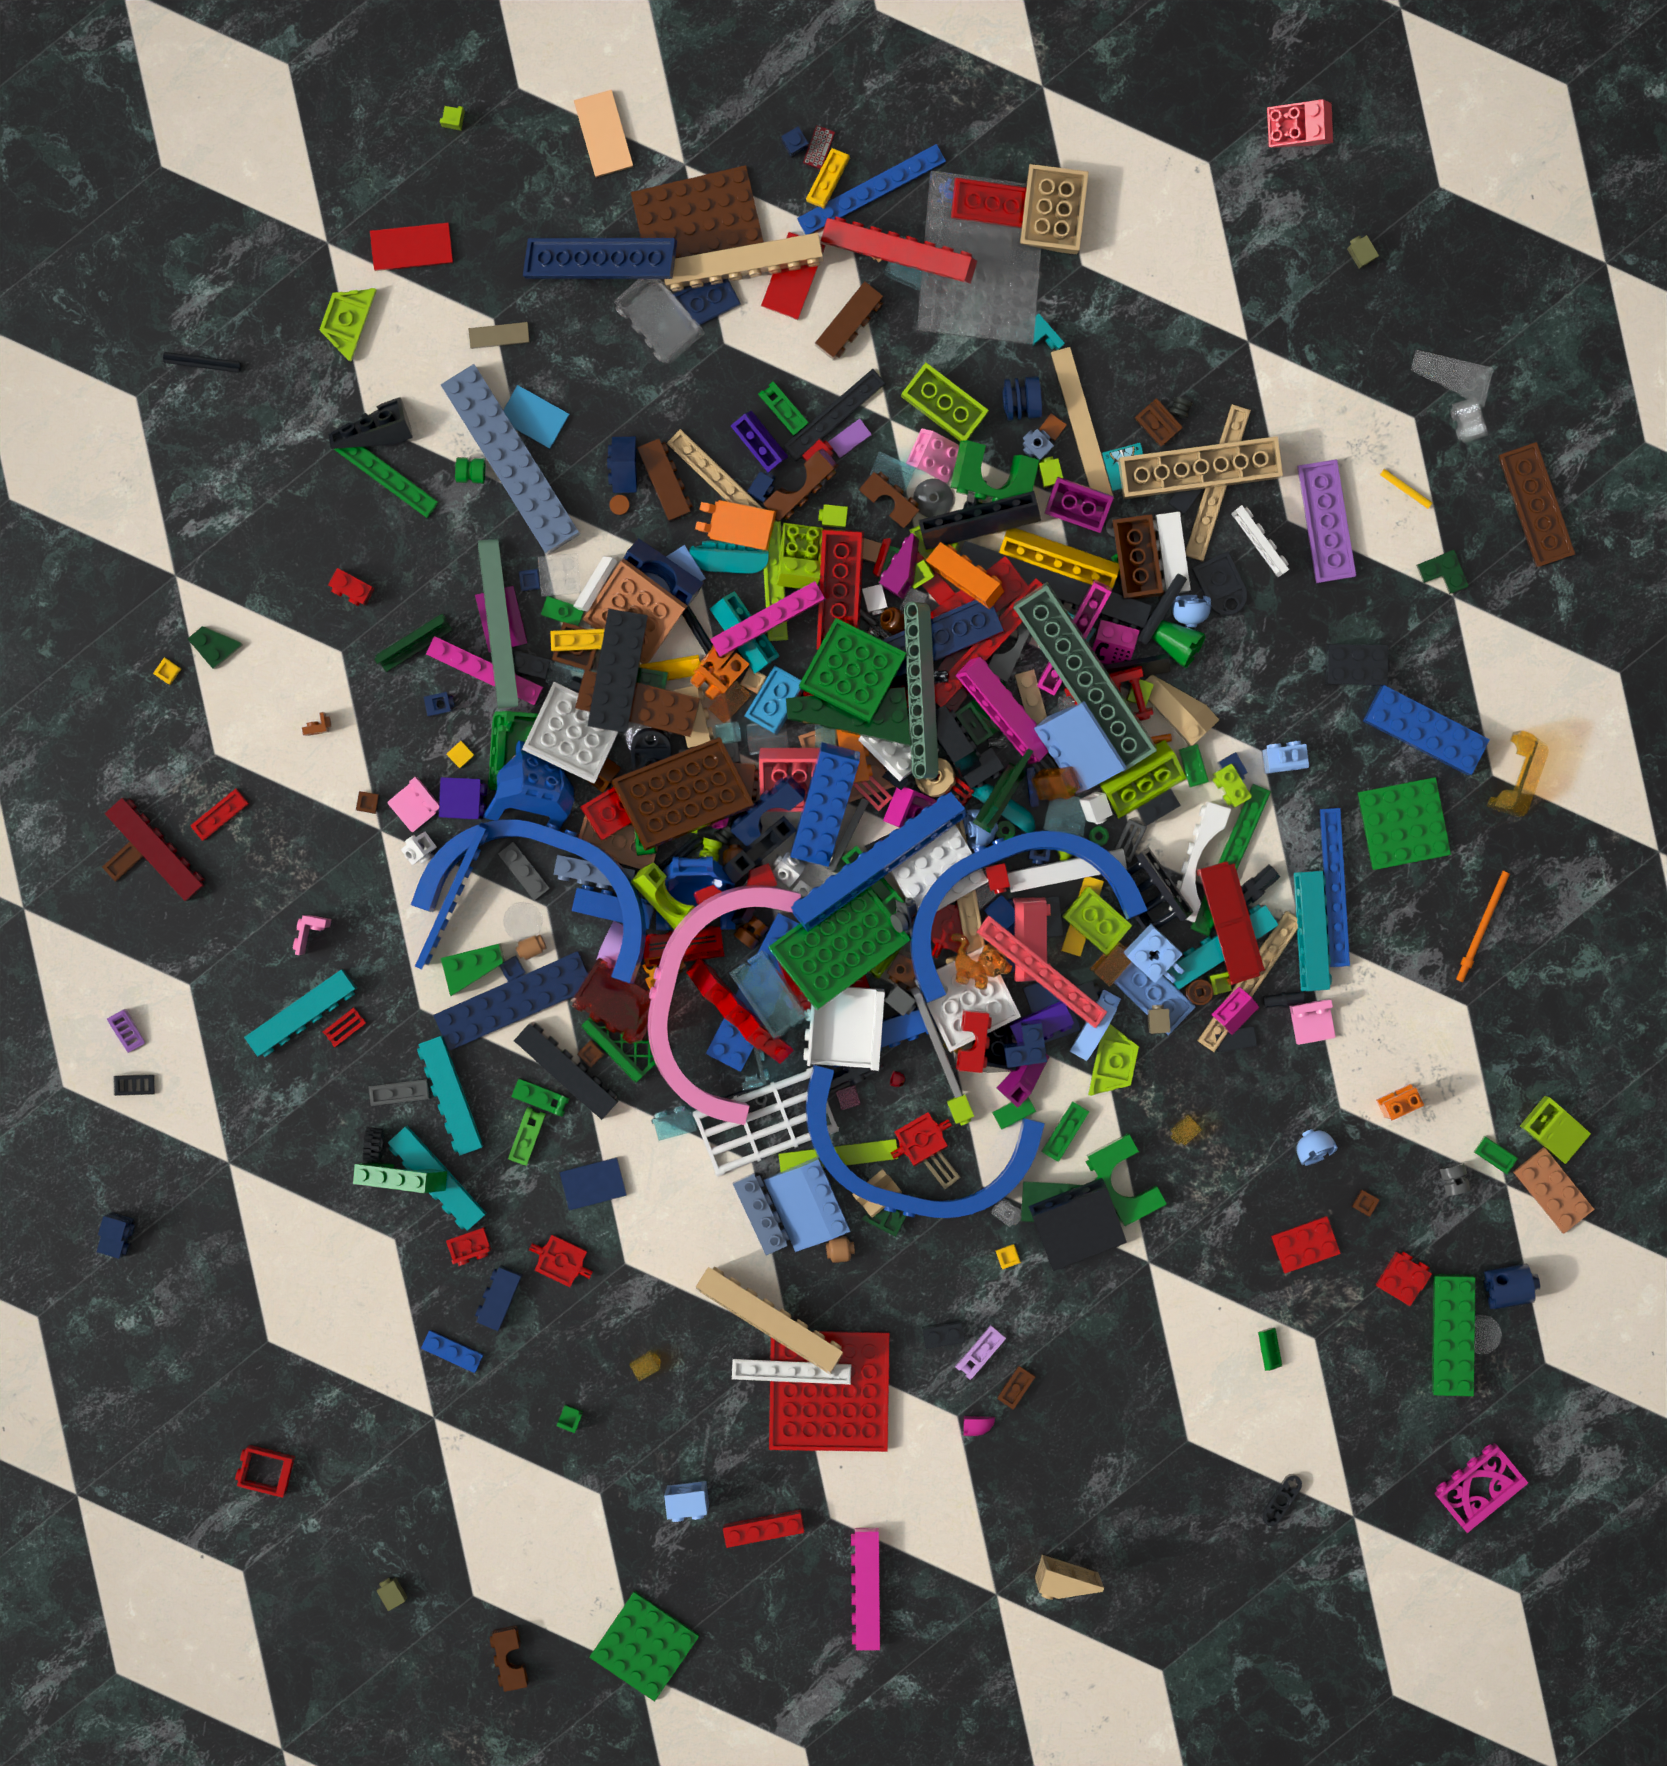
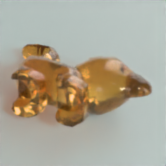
[951,934,1012,990]

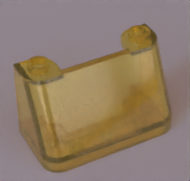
[1487,730,1549,817]

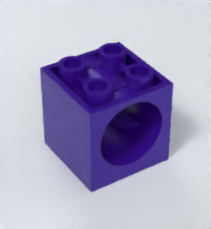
[439,777,488,820]

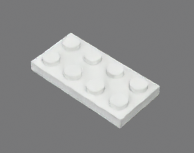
[1232,505,1289,577]

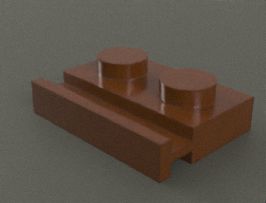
[1135,398,1183,447]

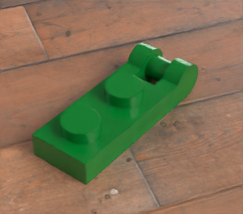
[758,381,809,436]
[511,1078,570,1117]

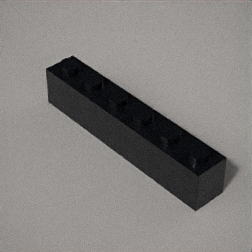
[918,491,1041,550]
[514,1022,619,1120]

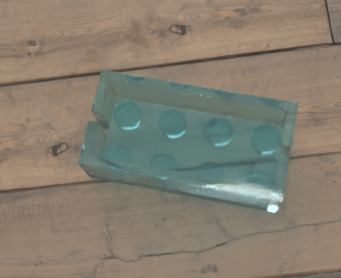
[730,950,810,1039]

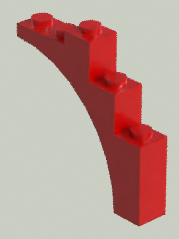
[686,958,794,1064]

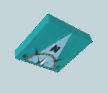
[1102,443,1143,492]

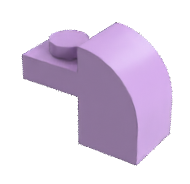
[596,921,623,970]

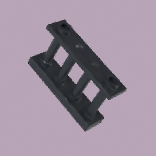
[1126,847,1193,931]

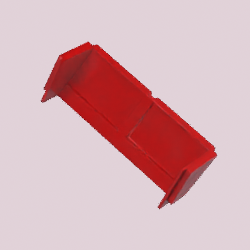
[1196,861,1265,985]

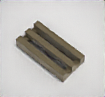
[923,1152,961,1189]

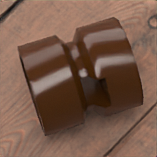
[733,915,770,950]
[1185,979,1213,1005]

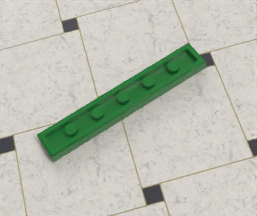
[334,447,439,519]

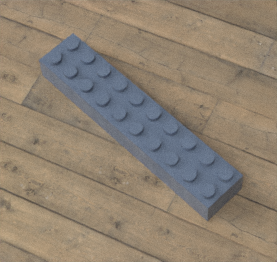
[440,364,580,555]

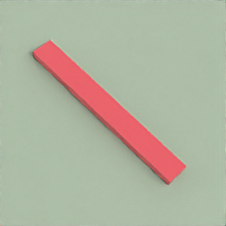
[977,916,1107,1028]

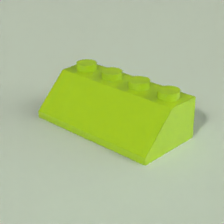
[1099,740,1186,818]

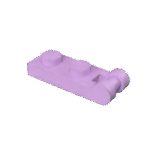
[955,1325,1006,1380]

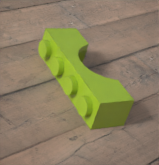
[631,862,695,930]

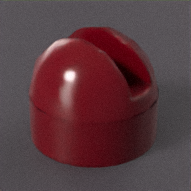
[890,1070,906,1087]

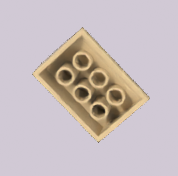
[1020,164,1089,254]
[1035,1555,1104,1600]

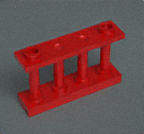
[1064,666,1154,721]

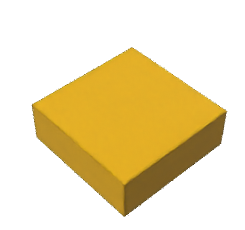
[153,657,181,685]
[447,741,475,768]
[995,1244,1021,1269]

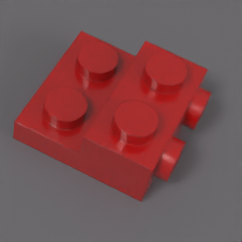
[1376,1252,1432,1306]

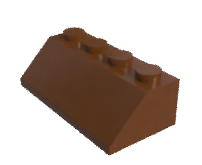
[1112,514,1163,599]

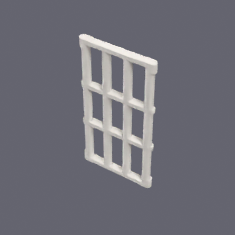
[693,1067,839,1177]

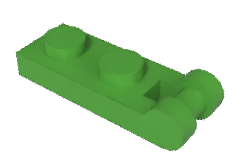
[508,1107,546,1166]

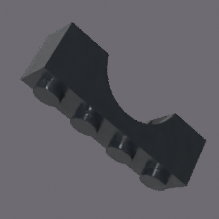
[722,816,797,884]

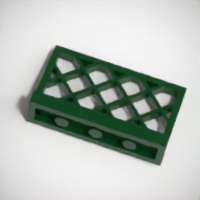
[374,614,453,672]
[973,748,1033,833]

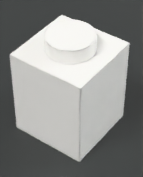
[862,584,887,616]
[1080,792,1113,824]

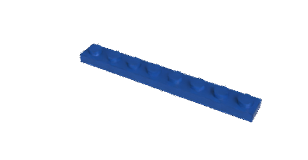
[797,144,946,235]
[1319,808,1350,967]
[415,822,489,970]

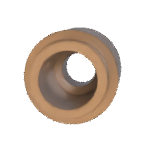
[516,935,547,960]

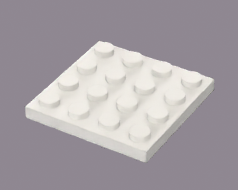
[522,682,618,783]
[891,825,988,914]
[914,945,1021,1052]

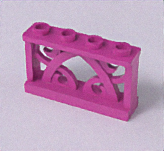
[1434,1444,1528,1533]

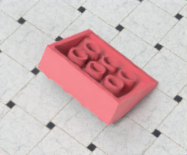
[759,748,820,812]

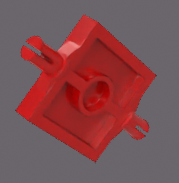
[931,902,964,959]
[890,1112,952,1167]
[529,1234,593,1287]

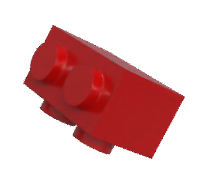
[328,568,375,606]

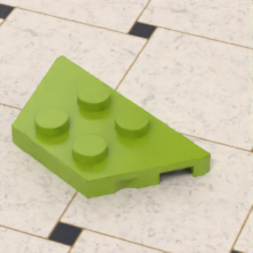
[319,288,377,361]
[1088,1024,1139,1096]

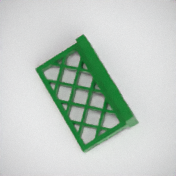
[581,993,656,1083]

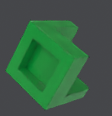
[556,1404,584,1433]

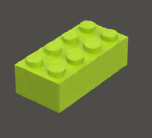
[901,362,989,441]

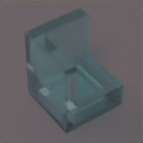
[714,721,741,744]
[815,725,835,748]

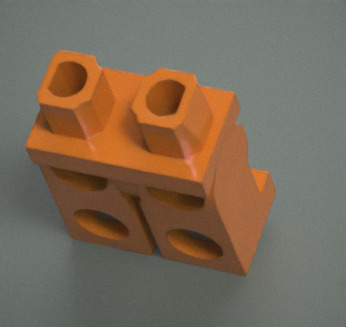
[690,646,749,700]
[1376,1084,1424,1121]

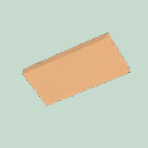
[574,90,633,177]

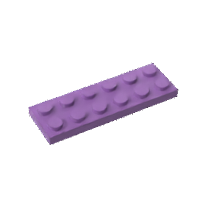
[1297,459,1356,583]

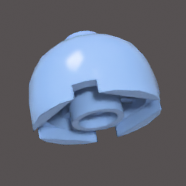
[1171,595,1211,628]
[963,809,998,849]
[1297,1129,1338,1166]

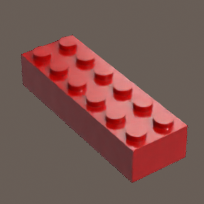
[817,529,864,650]

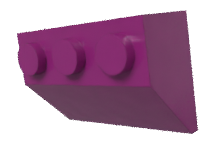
[1044,477,1114,533]

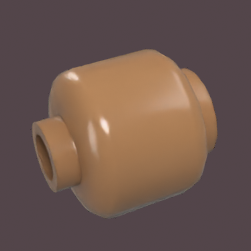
[826,1236,855,1263]

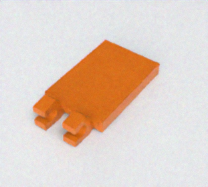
[695,500,776,551]

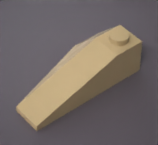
[1145,675,1219,746]

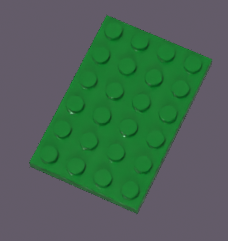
[768,887,911,1010]

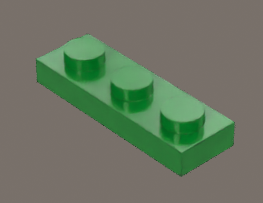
[1041,1101,1089,1162]

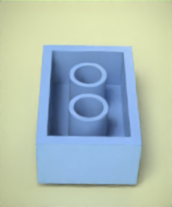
[664,1481,709,1522]

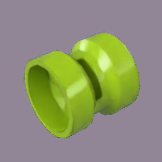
[699,838,723,862]

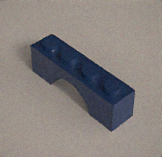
[624,538,704,608]
[731,775,806,846]

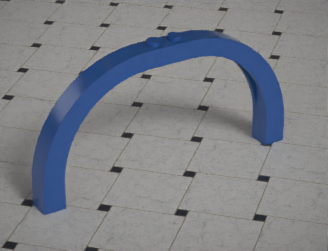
[411,820,646,984]
[911,831,1147,1004]
[806,1065,1045,1218]

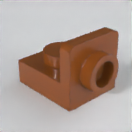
[302,712,331,736]

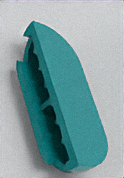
[690,541,769,573]
[967,784,1035,833]

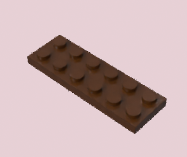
[1498,442,1575,568]
[575,670,701,737]

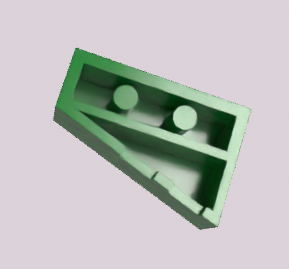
[441,943,505,996]

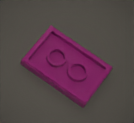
[475,586,528,653]

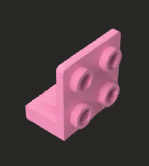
[905,428,959,483]
[388,777,439,832]
[293,915,332,955]
[1289,999,1336,1045]

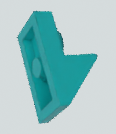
[1033,314,1065,350]

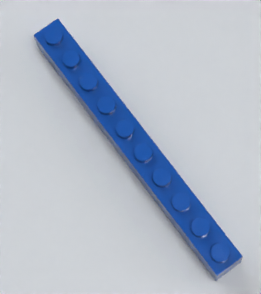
[791,792,967,932]

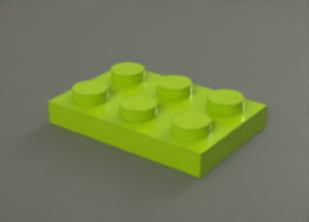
[1062,887,1132,955]

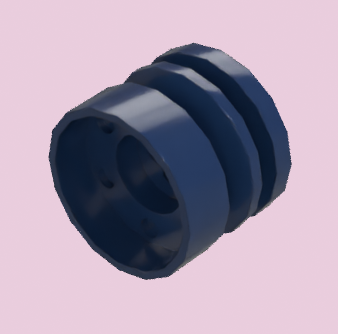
[1002,376,1042,421]

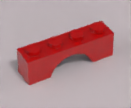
[693,863,777,905]

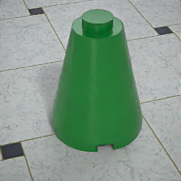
[1152,620,1206,668]

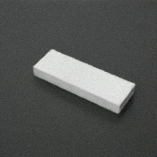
[574,556,618,611]

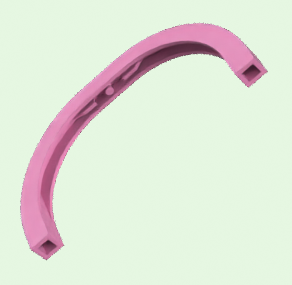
[648,885,801,1125]

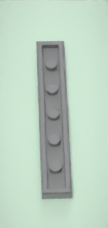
[911,987,962,1098]

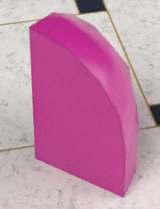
[963,1416,995,1436]

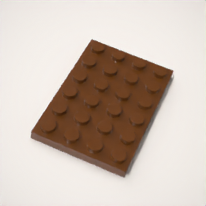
[630,165,764,259]
[612,737,754,851]

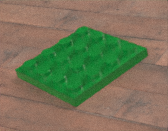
[799,618,907,723]
[1357,777,1451,870]
[589,1591,699,1702]

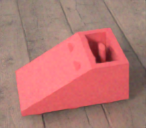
[1267,99,1333,147]

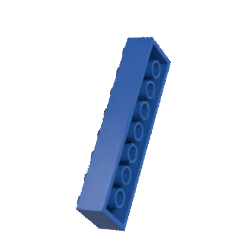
[706,913,800,1072]

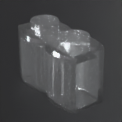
[1450,397,1488,443]

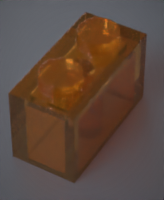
[1031,767,1081,801]

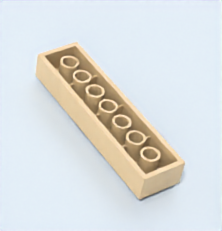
[664,233,824,292]
[1118,436,1283,499]
[696,1266,843,1375]

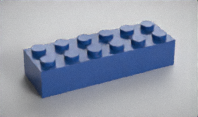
[1363,685,1490,775]
[790,742,860,867]

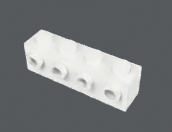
[1153,512,1191,593]

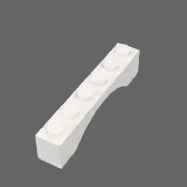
[1169,802,1231,922]

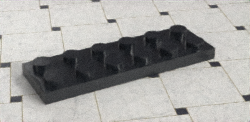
[587,608,648,733]

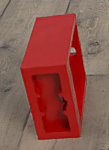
[235,1445,295,1498]

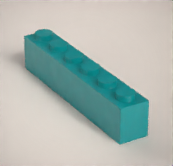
[1294,871,1332,991]
[1167,904,1278,989]
[244,969,357,1057]
[417,1036,484,1156]
[388,1125,486,1231]

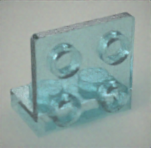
[1043,792,1086,838]
[742,1047,770,1091]
[651,1105,697,1141]

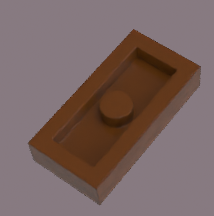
[997,1365,1035,1410]

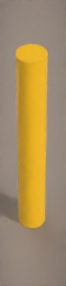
[1380,469,1432,509]

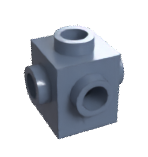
[1022,429,1054,462]

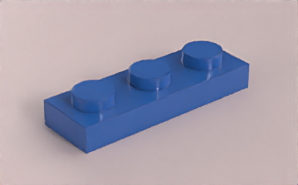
[421,1330,484,1373]

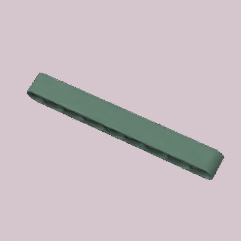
[478,539,518,709]
[904,602,939,779]

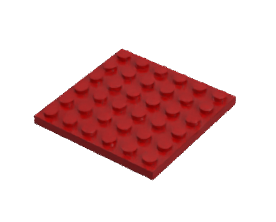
[769,1331,889,1452]

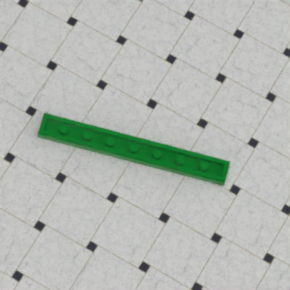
[1190,784,1271,936]

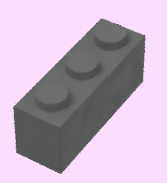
[884,983,916,1016]

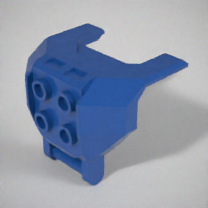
[483,741,574,831]
[656,856,735,930]

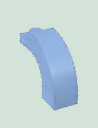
[1070,990,1121,1061]

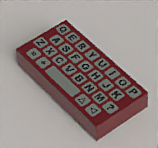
[803,125,835,170]

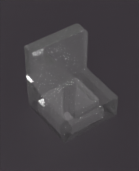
[900,587,928,611]

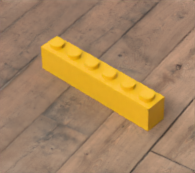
[999,528,1119,588]

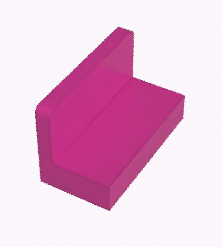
[1212,987,1259,1035]

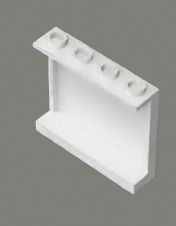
[803,987,885,1071]

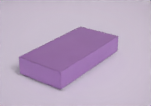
[828,419,872,458]

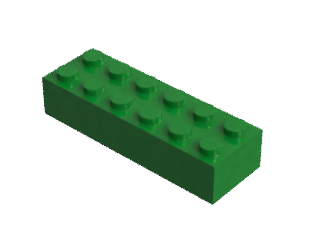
[1432,1274,1475,1396]

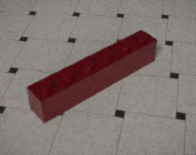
[105,798,205,901]

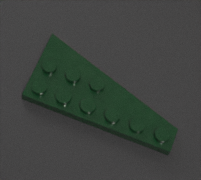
[786,687,911,747]

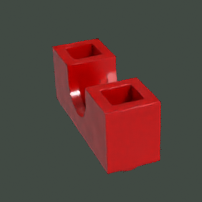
[956,1009,992,1073]

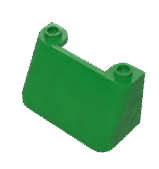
[488,711,538,791]

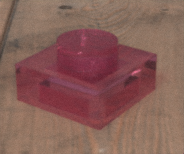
[836,1085,860,1110]

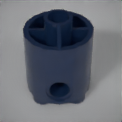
[1483,1263,1540,1309]

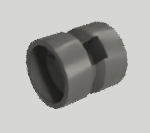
[1439,1162,1471,1196]

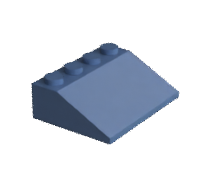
[1034,702,1127,794]
[764,1156,850,1252]

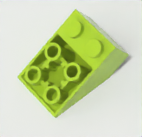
[777,523,823,589]
[1520,1096,1591,1164]

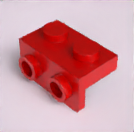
[446,1227,492,1266]

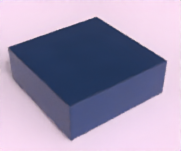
[519,569,541,592]
[499,956,526,982]

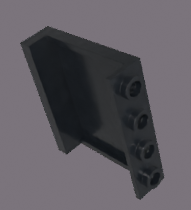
[1028,1178,1127,1271]

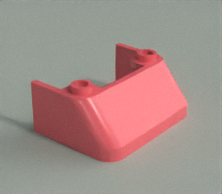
[1013,897,1051,982]

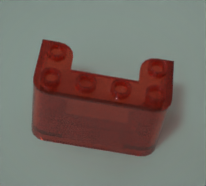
[571,957,651,1044]

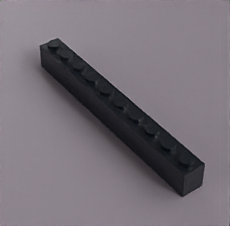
[960,541,1152,630]

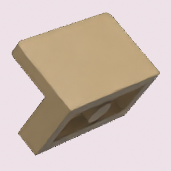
[852,1169,902,1217]

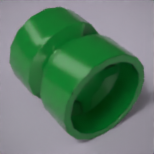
[455,457,486,484]

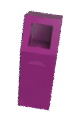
[879,533,919,599]
[996,1054,1049,1108]

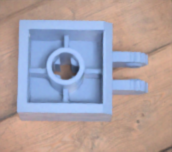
[1262,741,1309,774]
[1124,924,1184,983]

